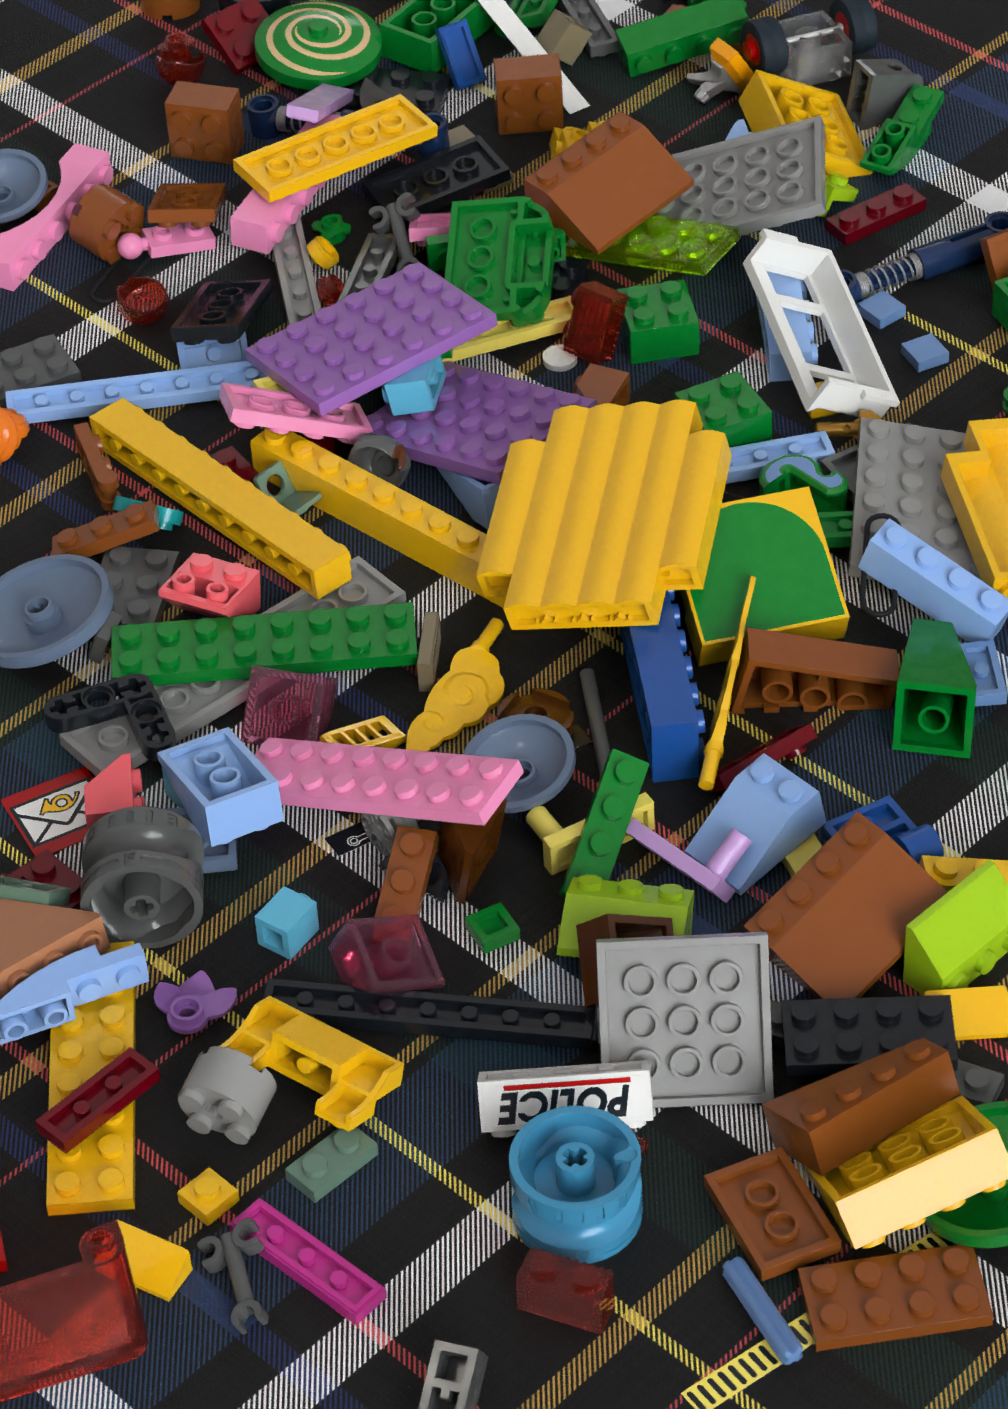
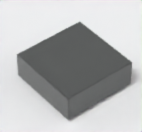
[88,611,123,664]

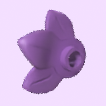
[154,970,237,1034]

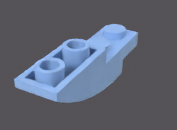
[0,943,149,1045]

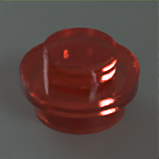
[317,274,345,306]

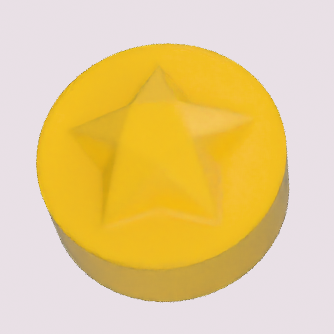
[307,236,339,270]

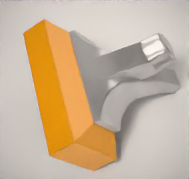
[687,37,754,104]

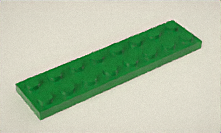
[111,602,418,686]

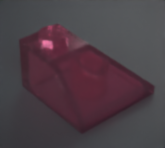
[241,666,338,745]
[328,915,446,994]

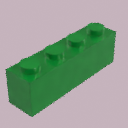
[615,0,749,78]

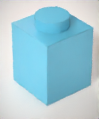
[254,886,319,960]

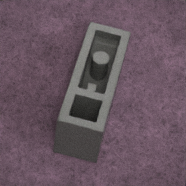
[418,1339,488,1409]

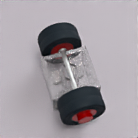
[740,0,878,85]

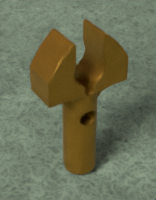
[814,410,883,440]

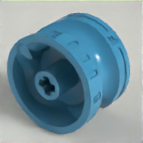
[509,1105,643,1265]

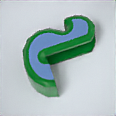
[759,454,848,512]

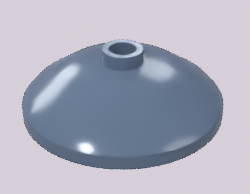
[0,148,48,224]
[463,714,576,813]

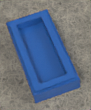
[434,18,487,91]

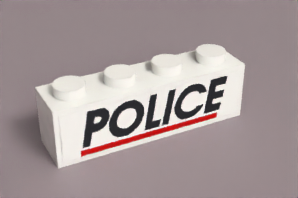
[477,1060,654,1137]

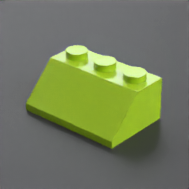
[903,859,1008,995]
[557,875,694,958]

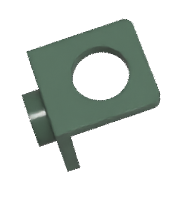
[253,461,322,515]

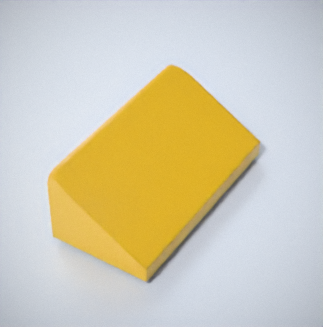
[923,985,1008,1041]
[94,1220,192,1302]

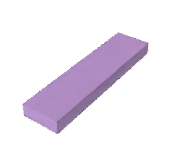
[286,83,354,123]

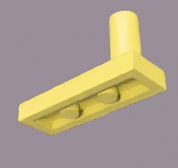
[526,792,655,876]

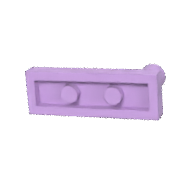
[626,818,752,904]

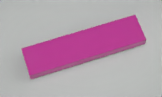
[229,1197,387,1325]

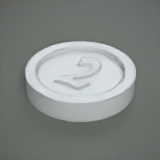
[542,344,577,372]

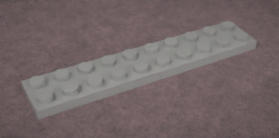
[59,556,406,776]

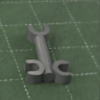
[368,192,421,272]
[197,1218,269,1335]

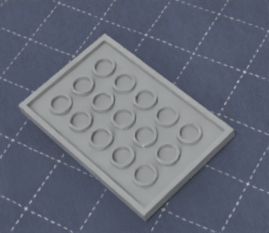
[627,115,826,263]
[848,417,981,580]

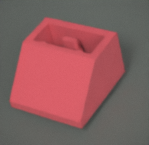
[158,552,261,618]
[84,753,146,830]

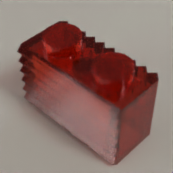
[563,281,629,364]
[515,1246,615,1334]

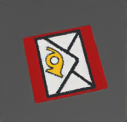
[1,767,93,857]

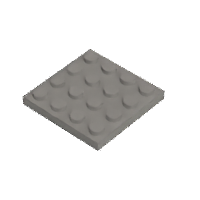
[596,932,774,1108]

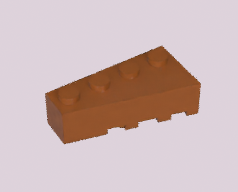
[730,627,899,714]
[761,1038,960,1176]

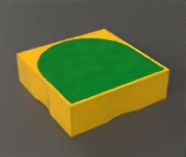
[679,486,850,667]

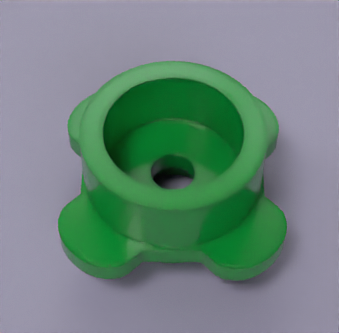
[312,214,351,245]

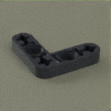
[44,674,177,762]

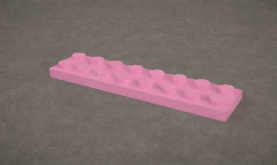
[254,737,524,826]

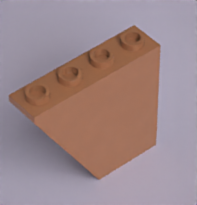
[0,898,111,1000]

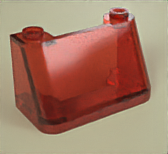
[0,1220,148,1402]

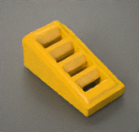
[320,715,407,748]

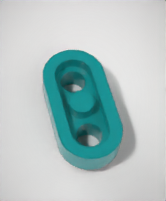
[113,495,184,531]

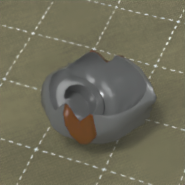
[348,433,411,488]

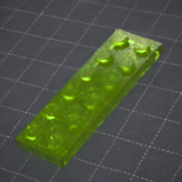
[565,215,741,276]

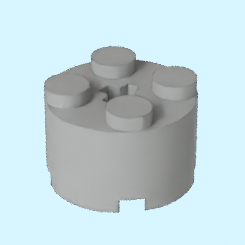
[178,1046,277,1145]

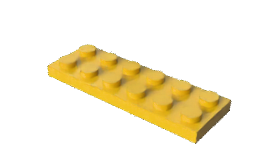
[233,94,438,203]

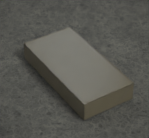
[417,612,442,692]

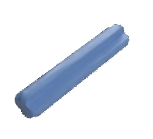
[723,1257,803,1365]

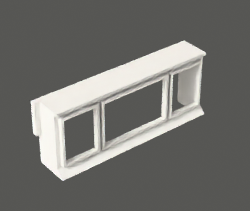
[743,228,900,418]

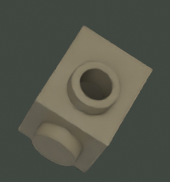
[536,9,592,66]

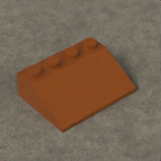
[523,111,694,255]
[743,811,947,999]

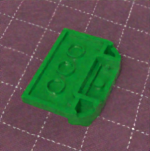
[444,196,556,328]

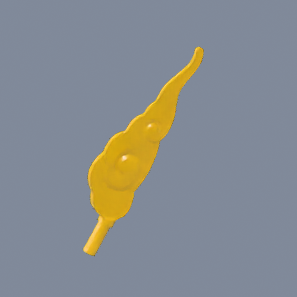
[698,576,756,790]
[406,618,505,752]

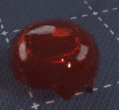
[155,48,206,86]
[116,276,169,325]

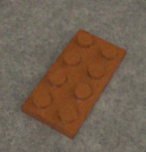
[797,1244,993,1352]

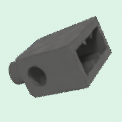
[846,59,924,130]

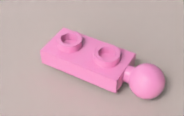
[117,223,216,260]

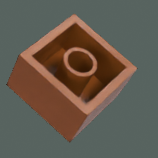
[493,53,564,135]
[165,81,245,165]

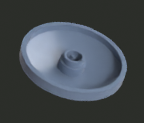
[0,554,114,669]

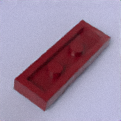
[825,183,926,246]
[707,723,817,793]
[35,1047,161,1154]

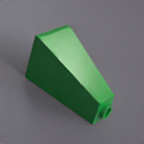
[892,618,977,759]

